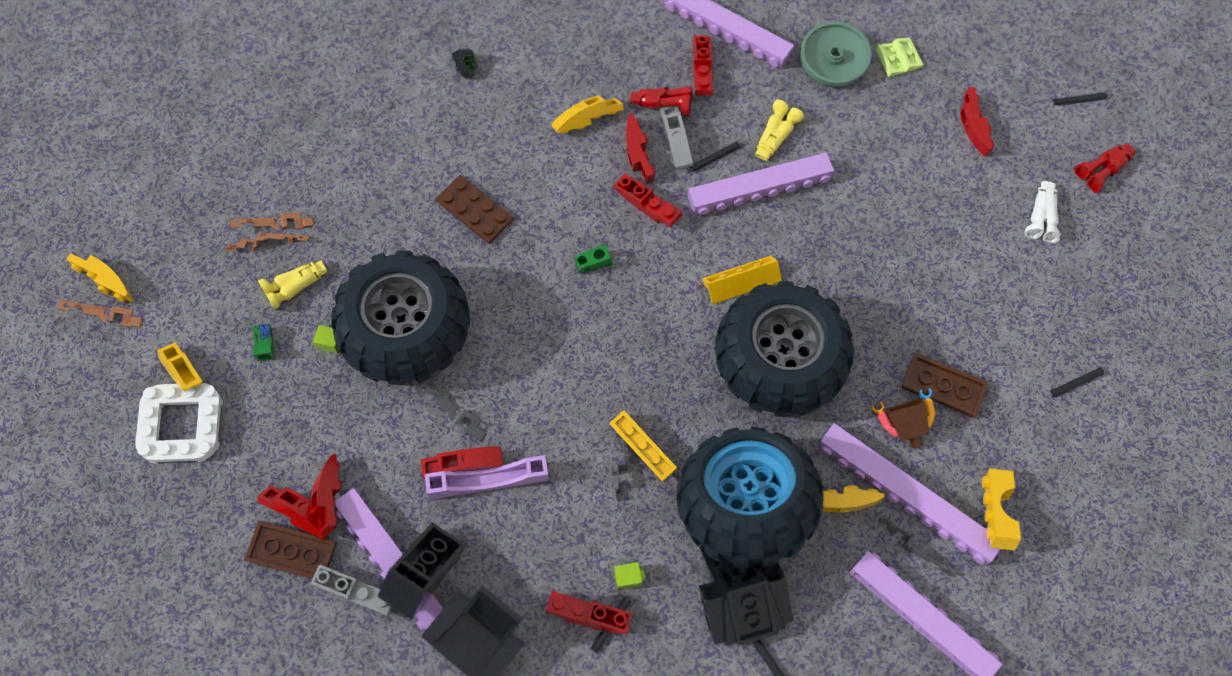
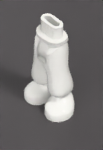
[1024,181,1060,243]

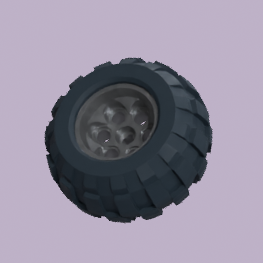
[331,250,470,385]
[715,281,854,417]

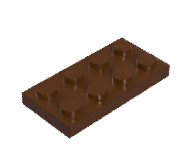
[435,175,514,244]
[901,352,989,418]
[244,521,337,579]

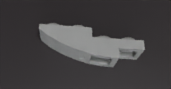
[660,106,693,170]
[310,564,392,617]

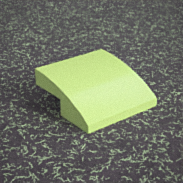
[875,38,923,77]

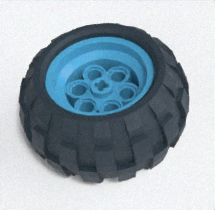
[677,427,824,568]

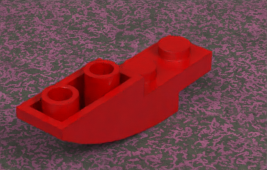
[693,36,713,95]
[959,87,994,157]
[626,113,656,184]
[613,174,682,228]
[421,446,504,480]
[310,454,341,535]
[257,485,336,540]
[545,591,633,634]

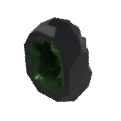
[452,49,477,78]

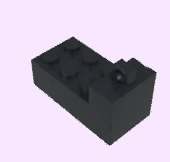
[377,522,466,620]

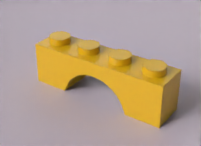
[982,468,1021,550]

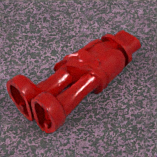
[630,86,693,116]
[1074,143,1136,193]

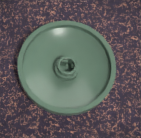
[800,21,871,86]

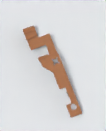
[230,212,314,231]
[226,233,309,252]
[57,300,142,328]

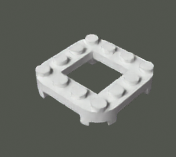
[136,383,223,464]

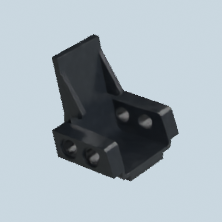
[699,546,794,646]
[422,585,525,676]

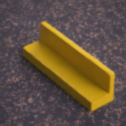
[702,256,782,304]
[609,410,678,482]

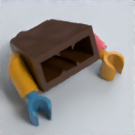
[872,388,936,448]

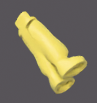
[755,100,805,161]
[258,260,328,310]

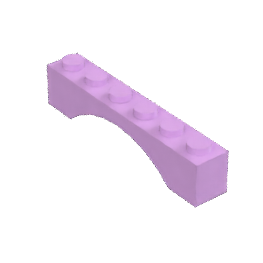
[425,455,549,500]

